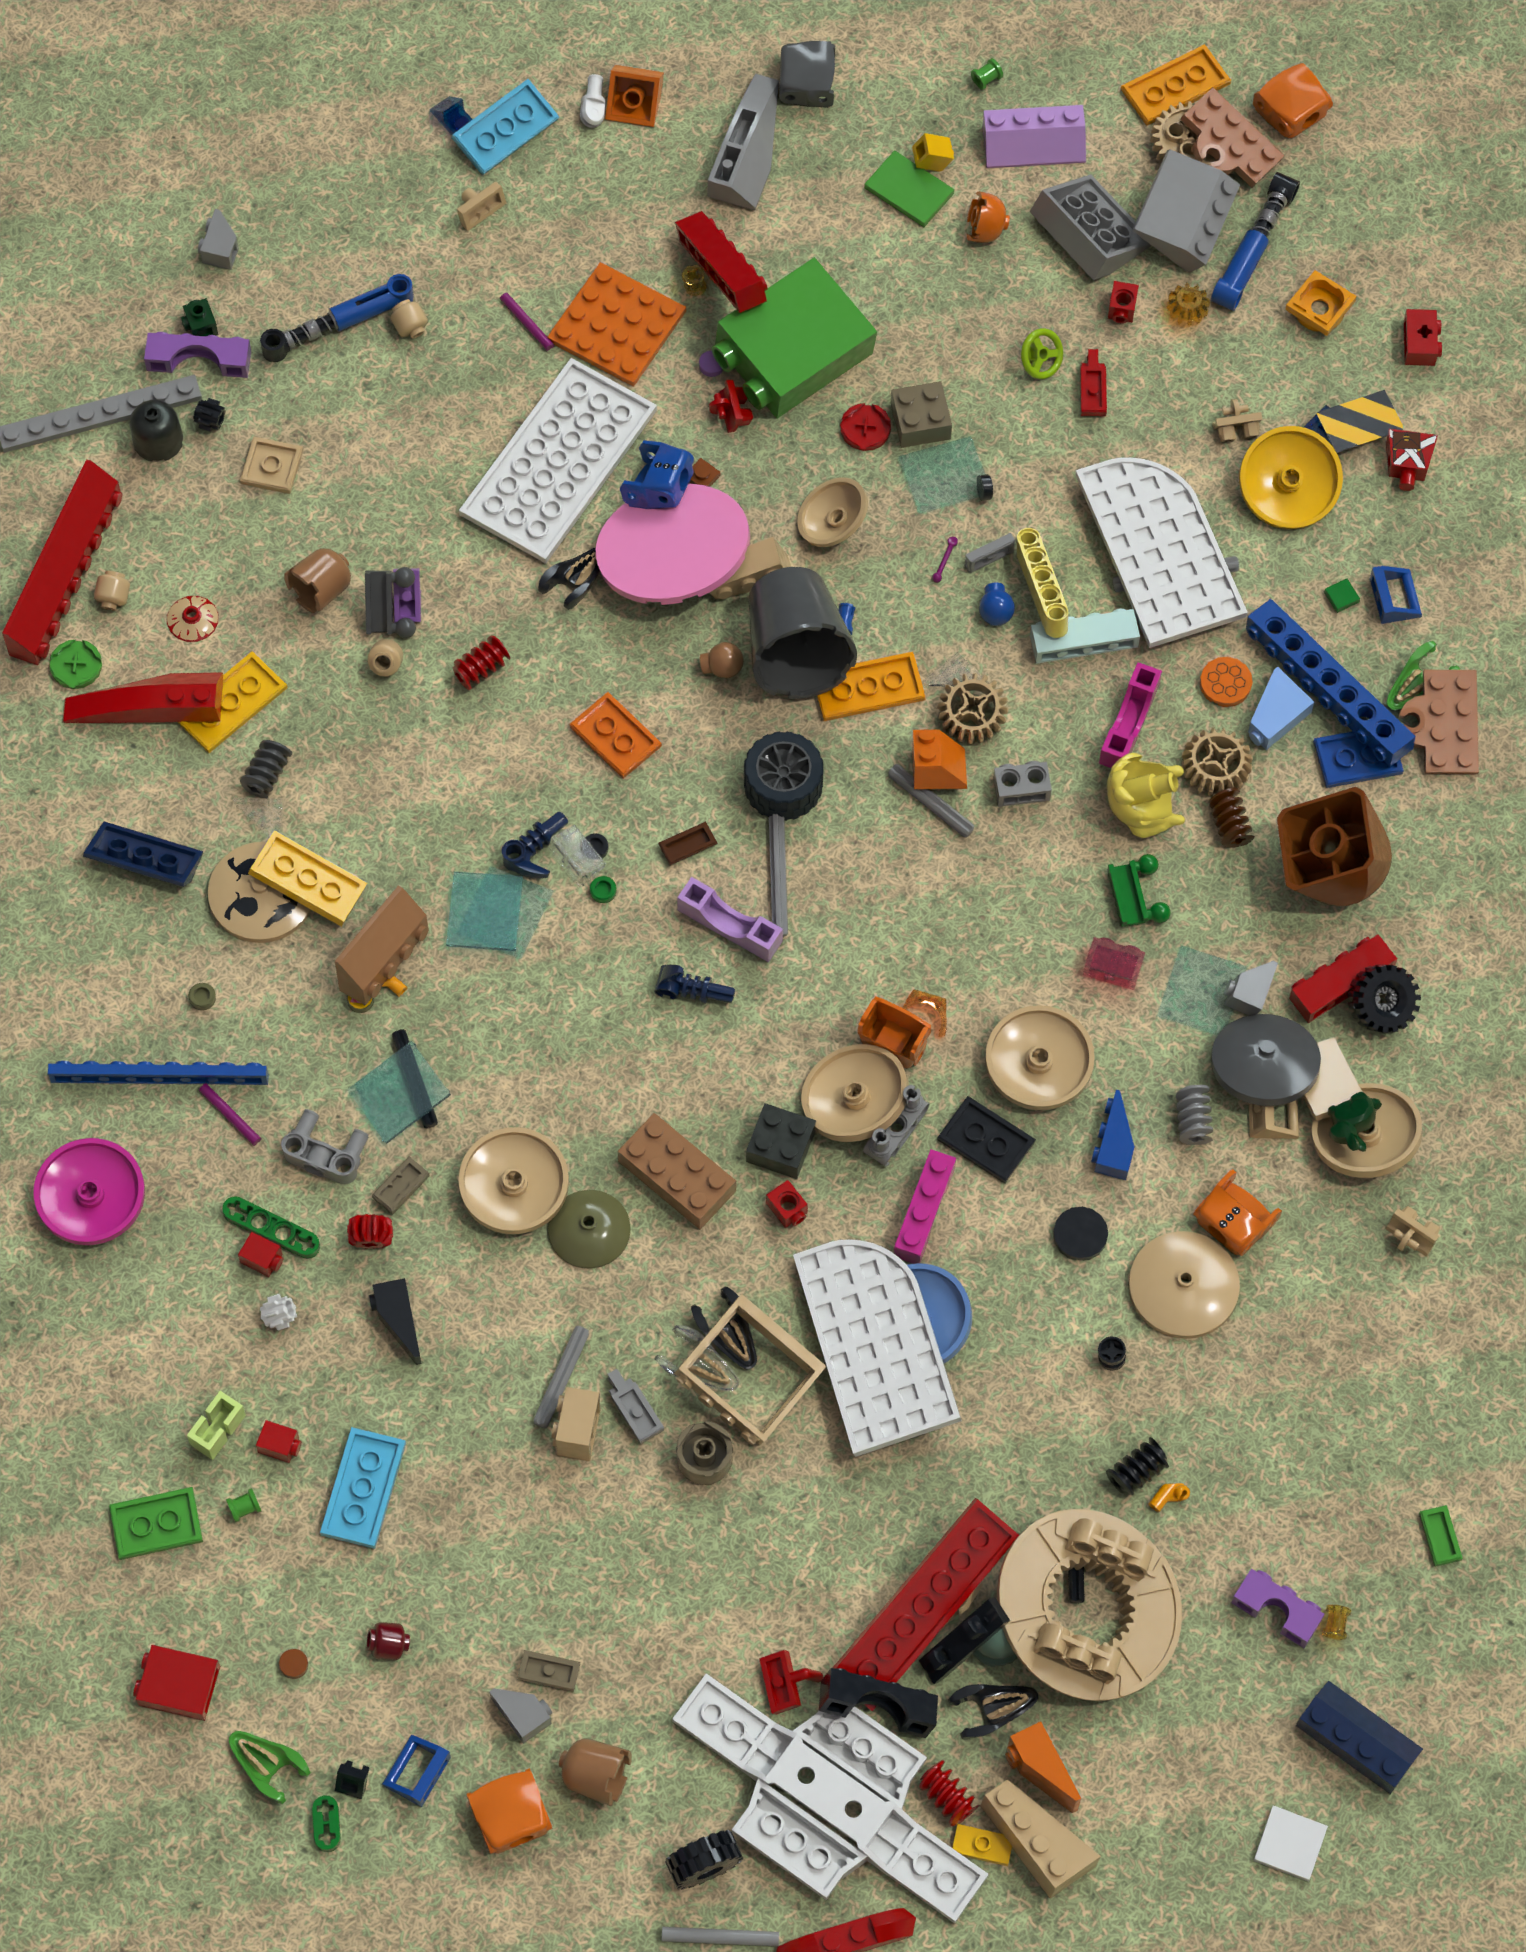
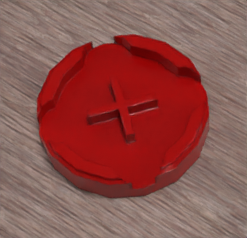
[840,403,891,451]

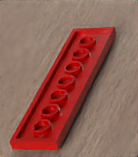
[833,1498,1019,1711]

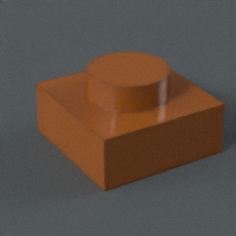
[689,458,721,487]

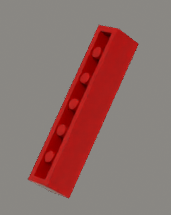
[675,211,768,313]

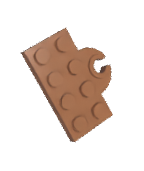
[1180,87,1285,188]
[1398,669,1479,774]

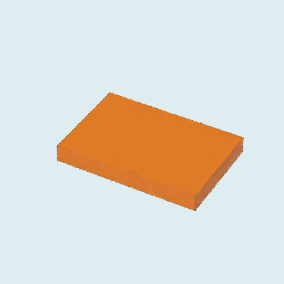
[569,692,662,779]

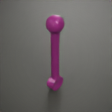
[932,536,958,583]

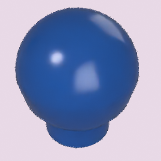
[979,582,1015,626]

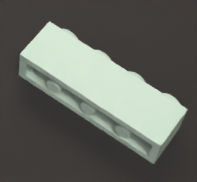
[1030,609,1140,664]

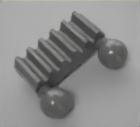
[365,567,416,638]

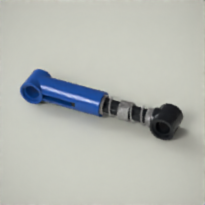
[1210,172,1300,311]
[260,274,414,363]

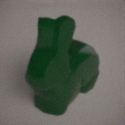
[1328,1092,1382,1152]

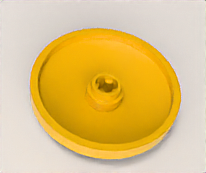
[1239,426,1343,529]

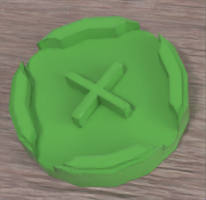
[50,640,102,689]

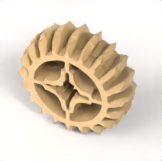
[937,673,1009,744]
[1181,727,1253,797]

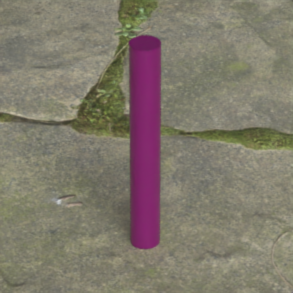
[500,292,554,351]
[199,1083,261,1146]

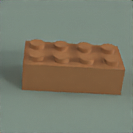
[618,1113,736,1230]

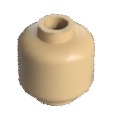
[390,299,428,339]
[94,571,130,611]
[367,639,403,677]

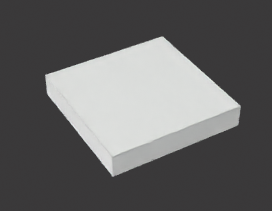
[1254,1805,1328,1882]

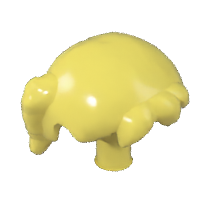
[1107,752,1185,838]

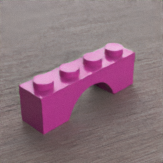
[1099,662,1162,768]
[894,1149,956,1264]

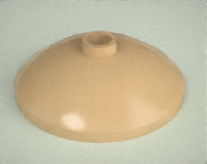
[797,477,868,547]

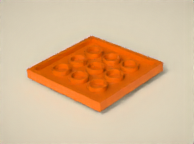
[547,262,686,387]

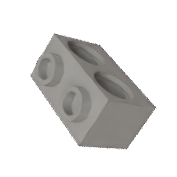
[993,761,1052,807]

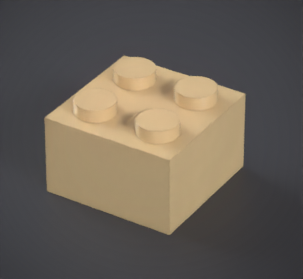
[551,1387,601,1461]

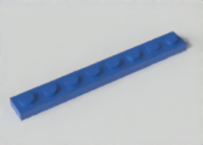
[48,1061,269,1085]

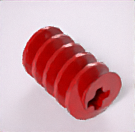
[452,635,511,690]
[919,1760,980,1826]

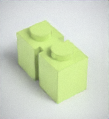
[187,1391,246,1460]

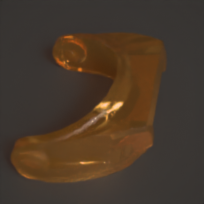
[903,989,947,1038]

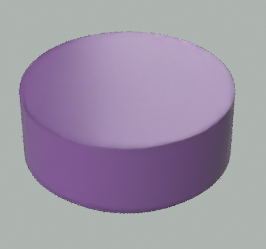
[699,351,723,377]

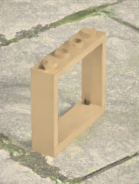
[674,1294,827,1446]

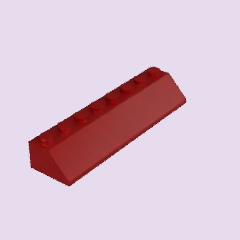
[2,459,123,665]

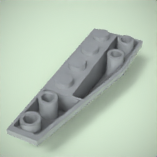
[708,74,779,210]

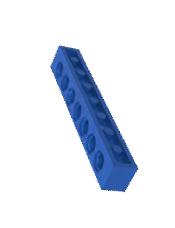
[1246,598,1416,767]

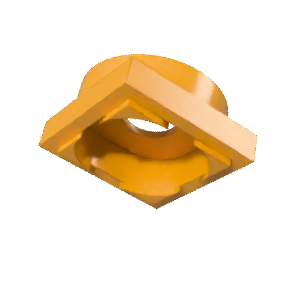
[1285,270,1357,336]

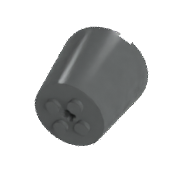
[749,567,857,699]

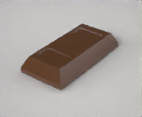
[658,821,718,865]

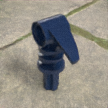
[502,812,568,879]
[654,964,735,1004]

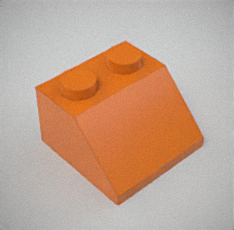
[605,65,664,127]
[912,729,967,789]

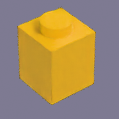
[912,133,954,172]

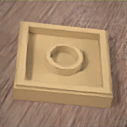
[240,436,304,494]

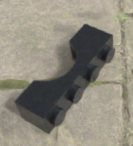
[819,1668,938,1739]

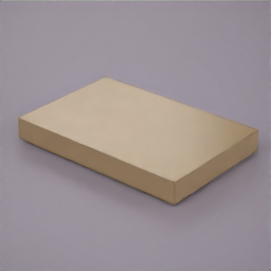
[1303,1037,1362,1121]

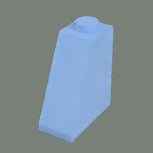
[1248,667,1314,750]

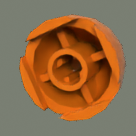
[967,191,1010,243]

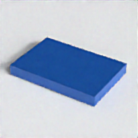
[1313,731,1404,788]

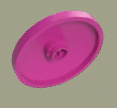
[34,1138,145,1245]

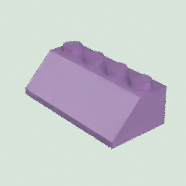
[982,105,1086,168]

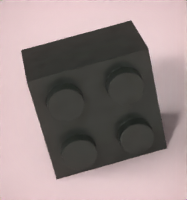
[746,1103,816,1179]

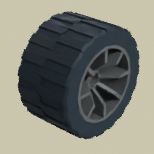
[744,731,824,821]

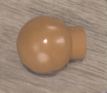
[700,642,744,678]

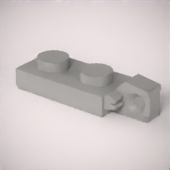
[607,1369,664,1444]

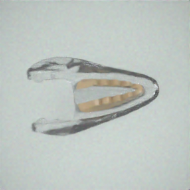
[654,1325,739,1391]

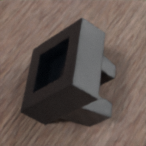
[334,1760,369,1799]

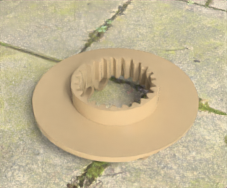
[997,1509,1182,1701]

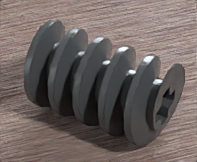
[240,740,292,799]

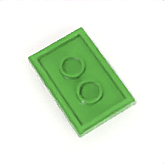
[864,150,954,227]
[109,1487,203,1560]

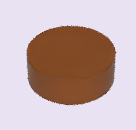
[279,1649,308,1679]

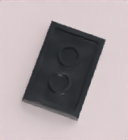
[937,1096,1036,1184]

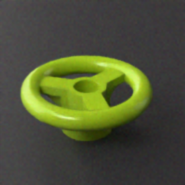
[1021,328,1063,379]

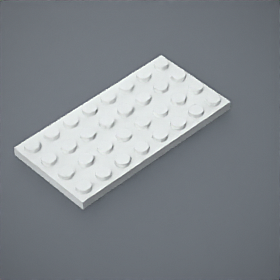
[459,358,657,564]

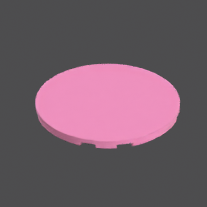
[596,484,750,605]

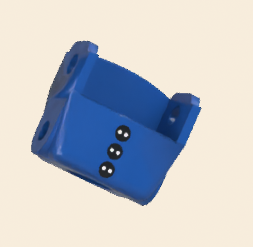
[620,440,694,509]

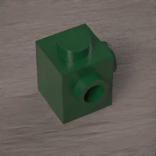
[180,298,219,337]

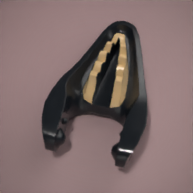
[538,547,600,610]
[691,1286,757,1369]
[948,1684,1038,1739]

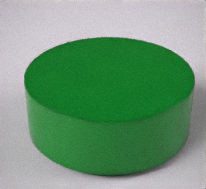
[590,876,617,903]

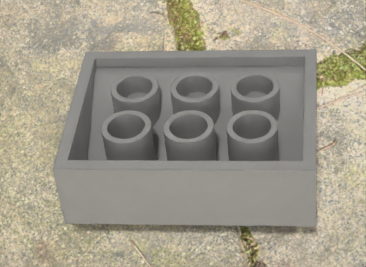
[1132,149,1240,272]
[1030,174,1152,280]

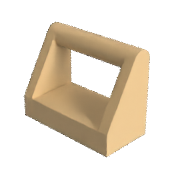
[1249,1099,1299,1139]

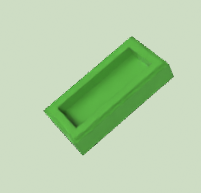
[1419,1505,1463,1567]

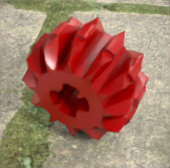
[347,1214,393,1249]

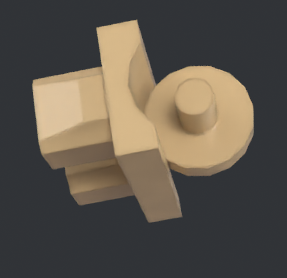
[1212,399,1263,442]
[1386,1206,1440,1257]

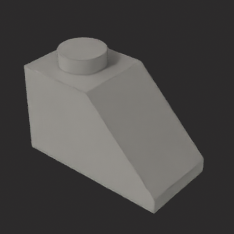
[1224,961,1278,1015]
[489,1688,552,1744]

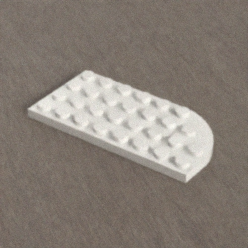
[1075,457,1248,648]
[793,1240,962,1457]

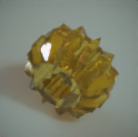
[1166,282,1210,327]

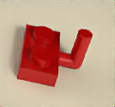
[759,1650,823,1715]

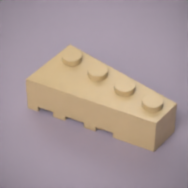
[980,1779,1101,1899]

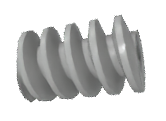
[1176,1085,1213,1145]

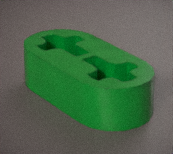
[312,1795,341,1852]

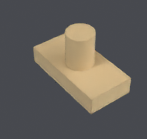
[457,181,507,231]

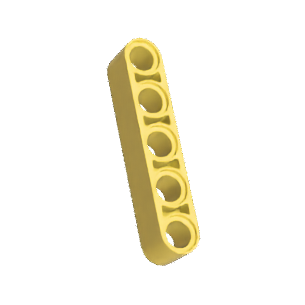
[1017,528,1069,638]

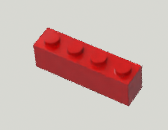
[1289,934,1398,1023]

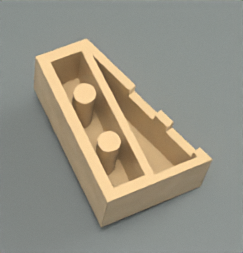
[710,537,791,599]

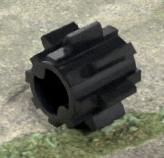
[193,398,226,432]

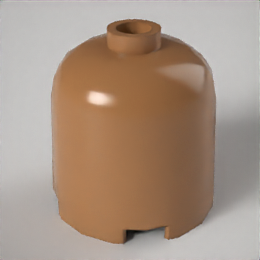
[284,548,351,613]
[559,1738,632,1806]

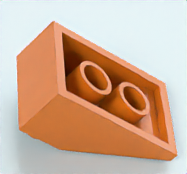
[1005,1721,1081,1813]

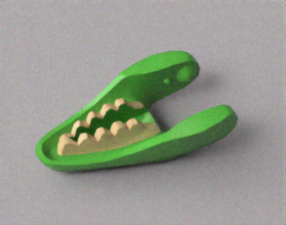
[1387,641,1460,710]
[229,1731,311,1805]

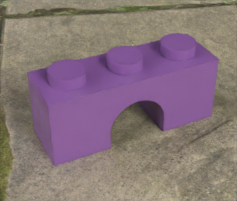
[1231,1569,1325,1649]

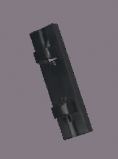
[918,1597,1010,1684]

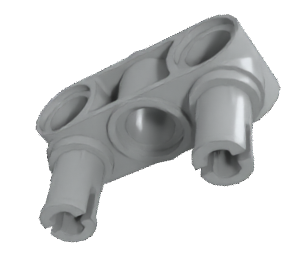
[863,1085,930,1167]
[281,1109,369,1184]

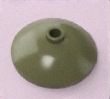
[548,1190,631,1269]

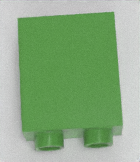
[711,257,877,419]

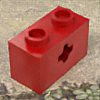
[1403,309,1442,366]

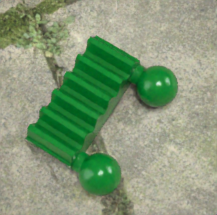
[1107,854,1171,927]

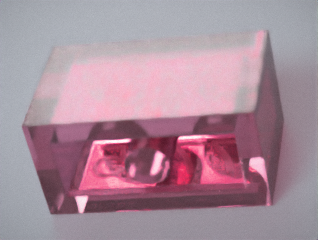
[1083,937,1145,990]

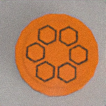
[1200,657,1253,707]

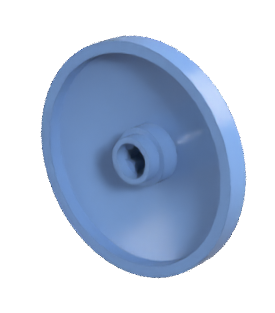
[907,1263,972,1364]

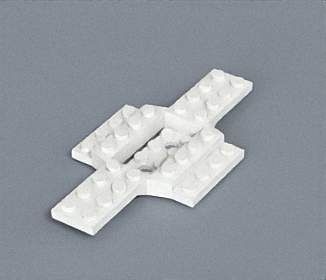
[672,1674,988,1923]

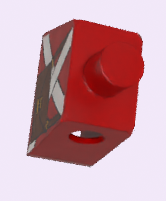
[1386,429,1438,491]

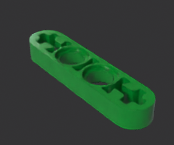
[222,1196,320,1259]

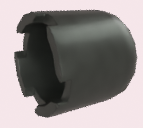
[130,399,183,462]

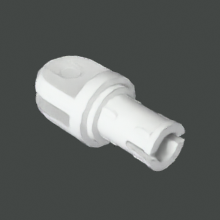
[580,74,606,128]

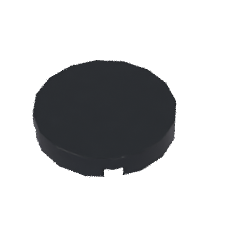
[1053,1206,1108,1261]

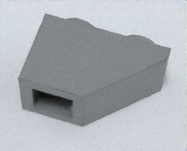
[198,209,239,270]

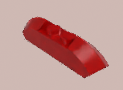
[776,1908,916,1952]

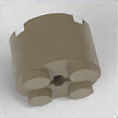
[676,1422,733,1485]

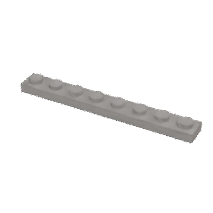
[0,375,202,453]

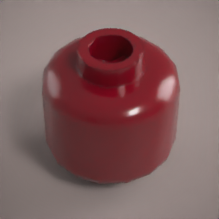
[367,1622,410,1660]

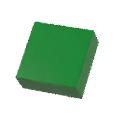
[1324,578,1360,613]

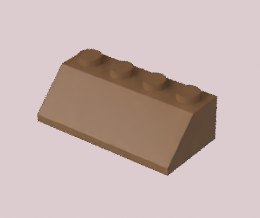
[335,885,429,1005]

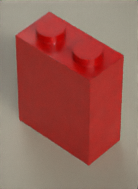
[133,1645,221,1721]

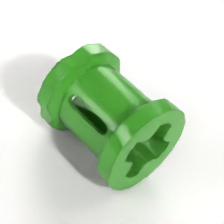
[971,58,1003,90]
[226,1488,262,1522]

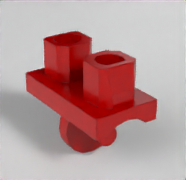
[708,380,753,433]

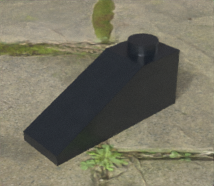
[369,1278,422,1365]

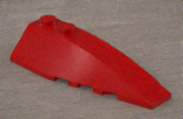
[63,672,223,724]

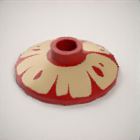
[167,596,218,642]

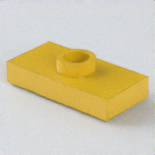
[952,1824,1012,1866]

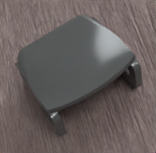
[779,41,836,108]

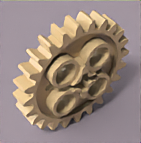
[1150,101,1216,165]

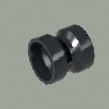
[1098,1336,1126,1371]

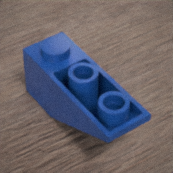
[1091,1090,1135,1180]

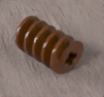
[1209,787,1255,848]

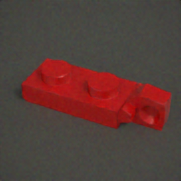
[1080,349,1107,416]

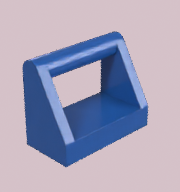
[1369,566,1422,624]
[382,1735,451,1807]

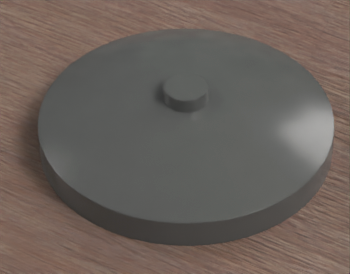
[1211,1014,1321,1106]

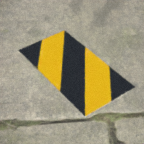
[1316,390,1403,453]

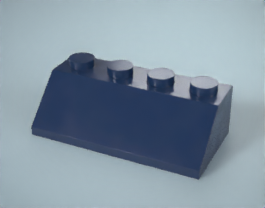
[1296,1681,1423,1795]

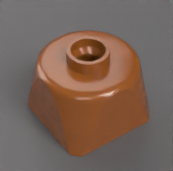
[1277,787,1392,907]

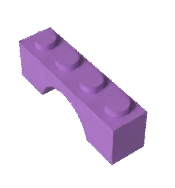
[144,332,251,378]

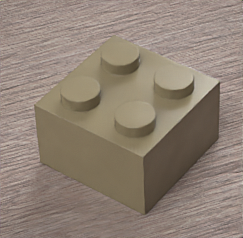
[891,381,952,448]

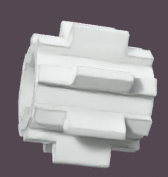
[260,1294,297,1330]

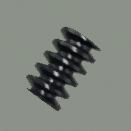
[1106,1437,1169,1496]

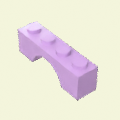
[677,877,783,962]

